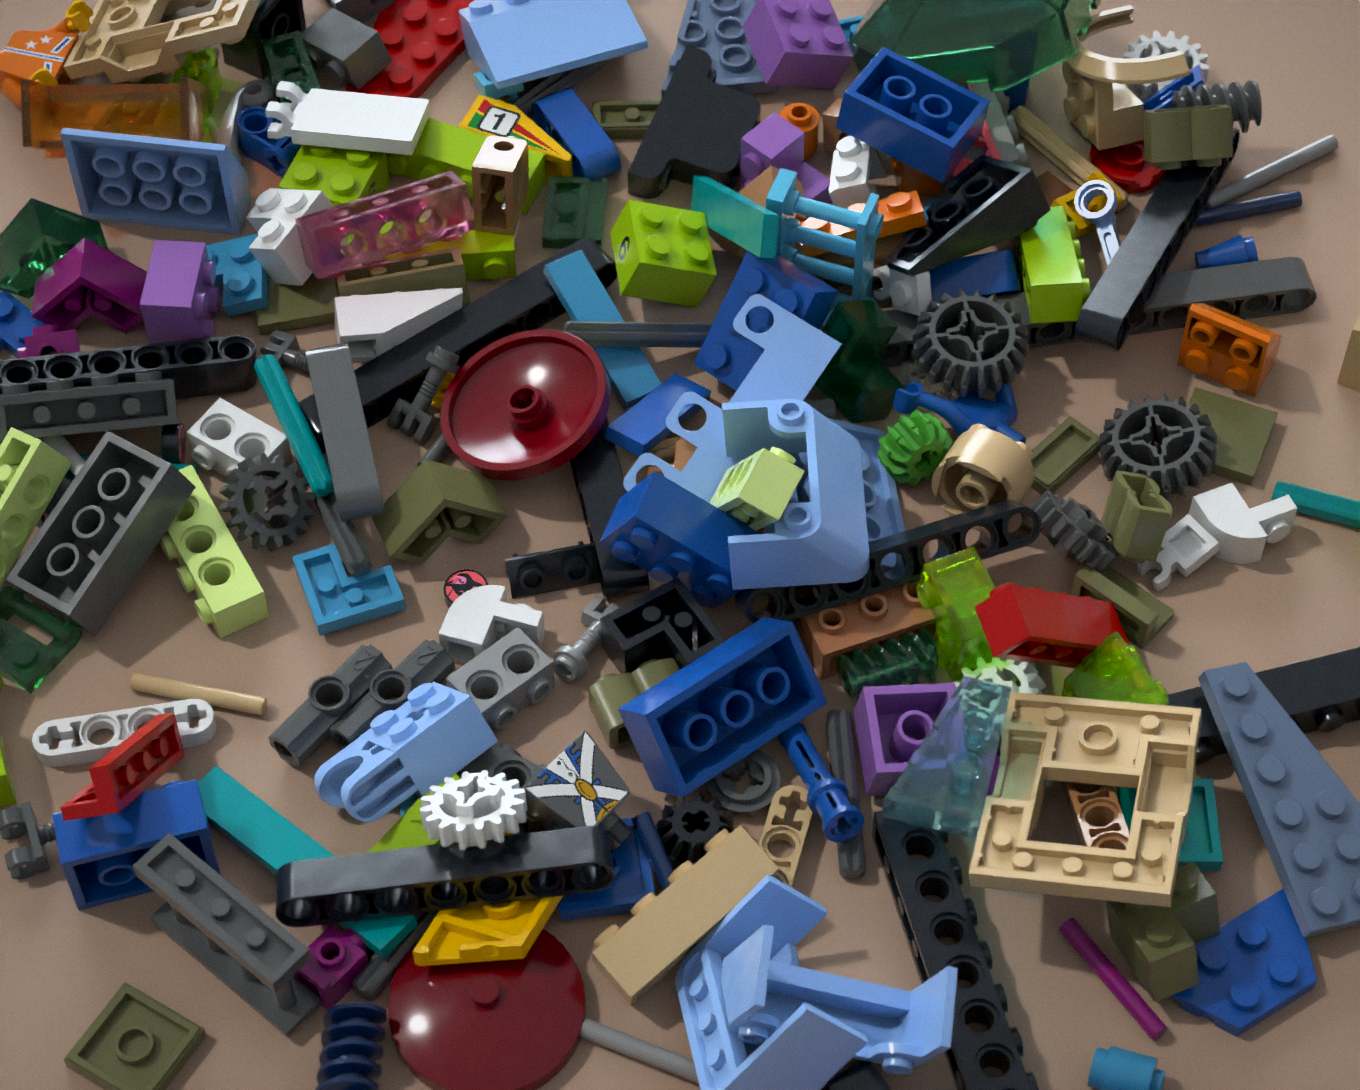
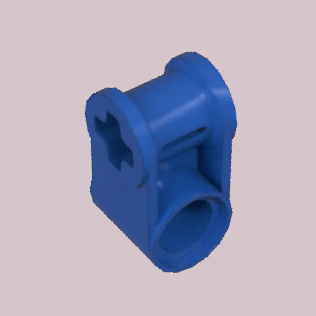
[237,106,302,178]

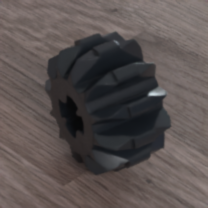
[655,791,734,869]

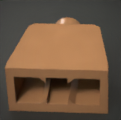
[472,136,529,235]

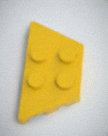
[413,832,563,966]

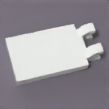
[266,81,430,155]

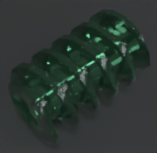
[836,627,938,701]

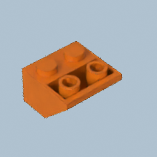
[1177,303,1282,397]

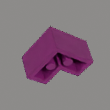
[31,238,147,333]

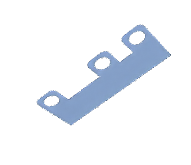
[623,294,841,503]

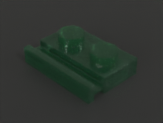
[542,176,608,249]

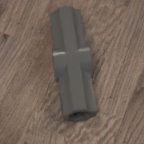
[329,640,455,750]
[269,644,393,766]

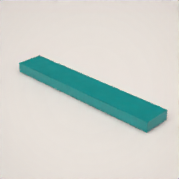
[691,176,780,259]
[198,766,417,959]

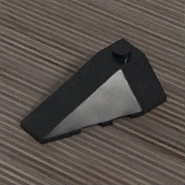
[885,154,1051,276]

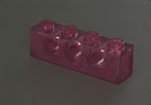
[295,170,475,279]

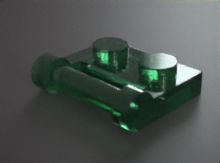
[0,585,82,694]

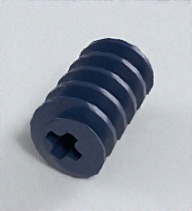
[315,1002,388,1090]

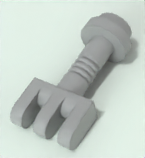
[553,595,620,681]

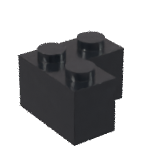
[600,577,726,674]

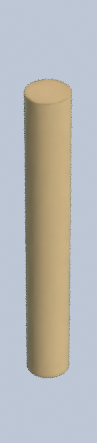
[130,672,267,716]

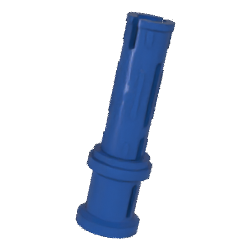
[778,722,864,842]

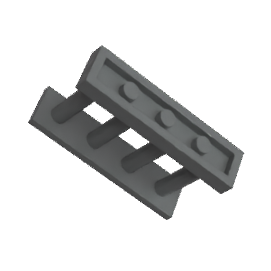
[133,833,322,1038]

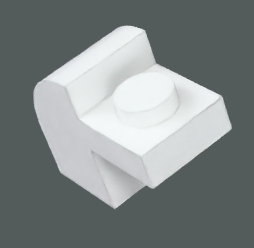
[1189,483,1297,564]
[438,585,545,664]

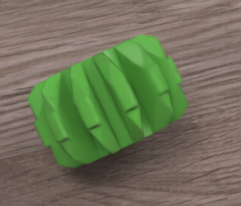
[876,409,953,486]

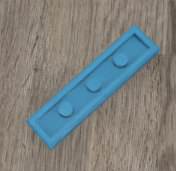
[543,249,662,409]

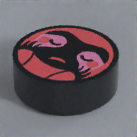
[161,423,186,464]
[444,569,488,608]

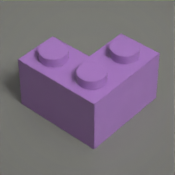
[740,112,833,221]

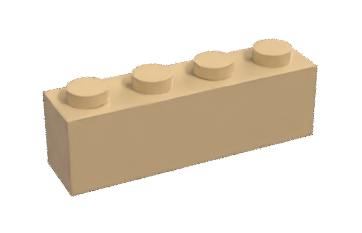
[592,825,779,1005]

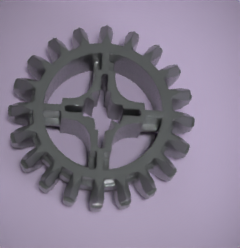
[912,288,1029,399]
[1098,393,1217,502]

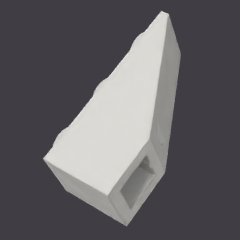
[334,288,463,363]

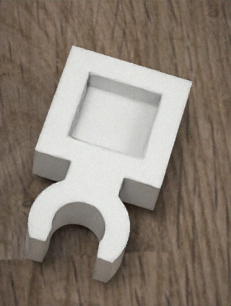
[873,265,932,316]
[1137,514,1219,591]

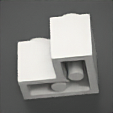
[246,188,349,286]

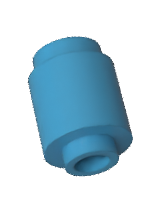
[1087,1046,1166,1090]

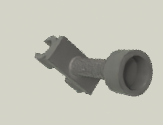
[0,802,56,879]

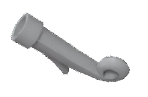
[206,80,274,164]

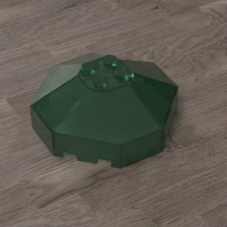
[849,0,1101,92]

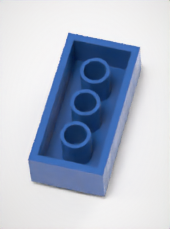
[618,617,827,798]

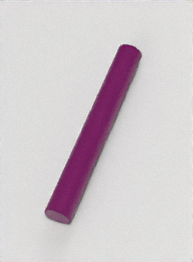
[1058,918,1168,1041]

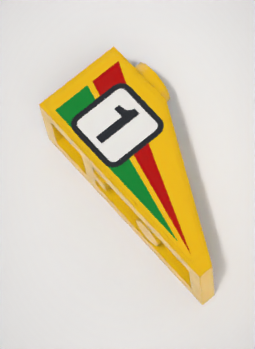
[458,94,573,189]

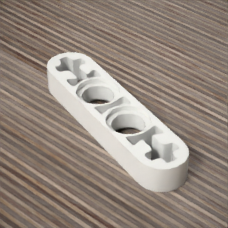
[32,699,217,767]

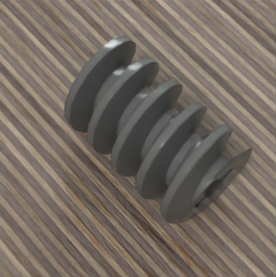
[1172,80,1262,133]

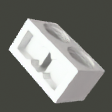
[187,398,293,480]

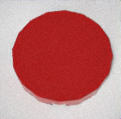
[1088,140,1167,194]

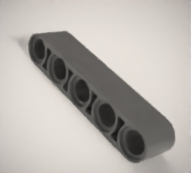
[305,342,385,523]

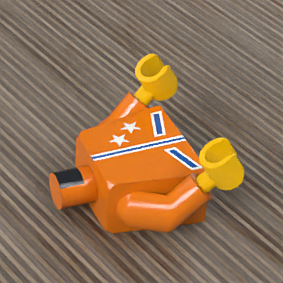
[0,0,94,114]

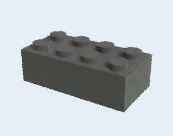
[5,431,196,636]

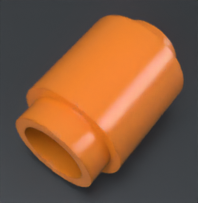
[780,103,819,162]

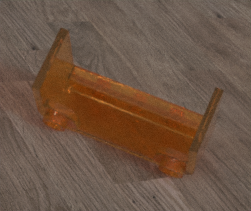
[21,77,206,158]

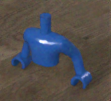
[893,358,1026,443]

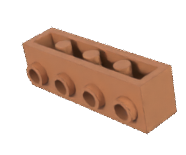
[800,563,989,680]

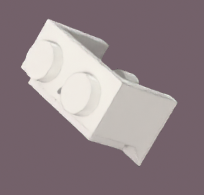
[829,136,886,209]

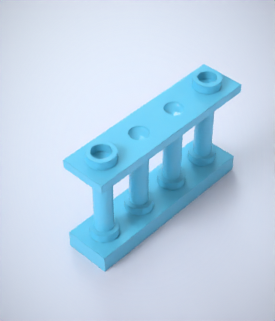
[766,168,884,337]

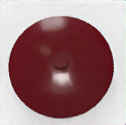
[440,329,611,480]
[387,929,586,1090]

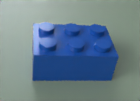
[836,47,991,183]
[694,251,839,391]
[599,471,761,609]
[52,779,220,910]

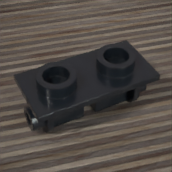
[504,541,600,599]

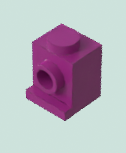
[294,925,368,1010]

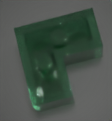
[0,198,109,299]
[815,299,905,424]

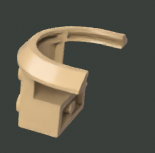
[1059,5,1190,151]

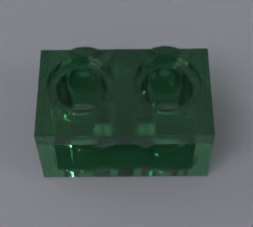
[261,31,320,103]

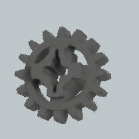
[219,453,316,551]
[1031,490,1119,572]

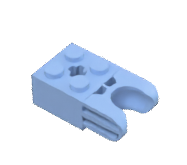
[314,682,498,822]

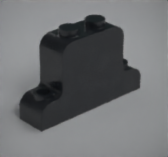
[628,45,761,199]

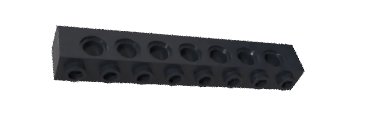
[872,800,1039,1090]

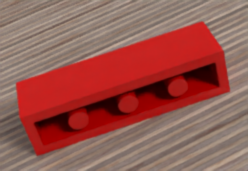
[974,583,1132,671]

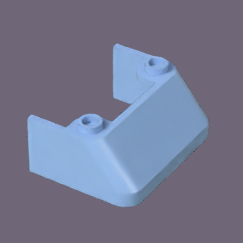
[722,399,870,590]
[675,874,868,1090]
[721,924,958,1075]

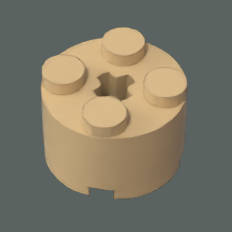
[931,424,1034,530]

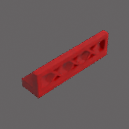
[60,712,185,821]

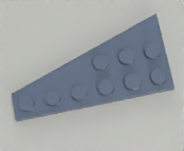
[661,0,779,99]
[1198,662,1360,938]

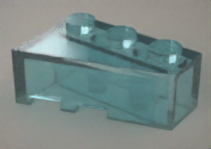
[882,676,1012,839]

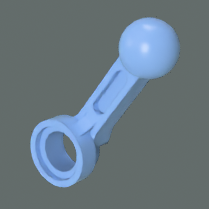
[1074,180,1121,266]

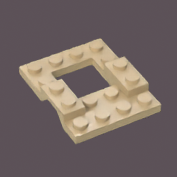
[64,0,261,84]
[969,692,1202,907]

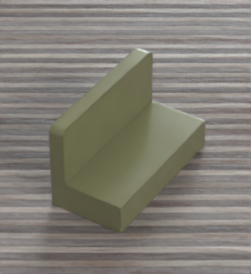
[1071,564,1174,650]

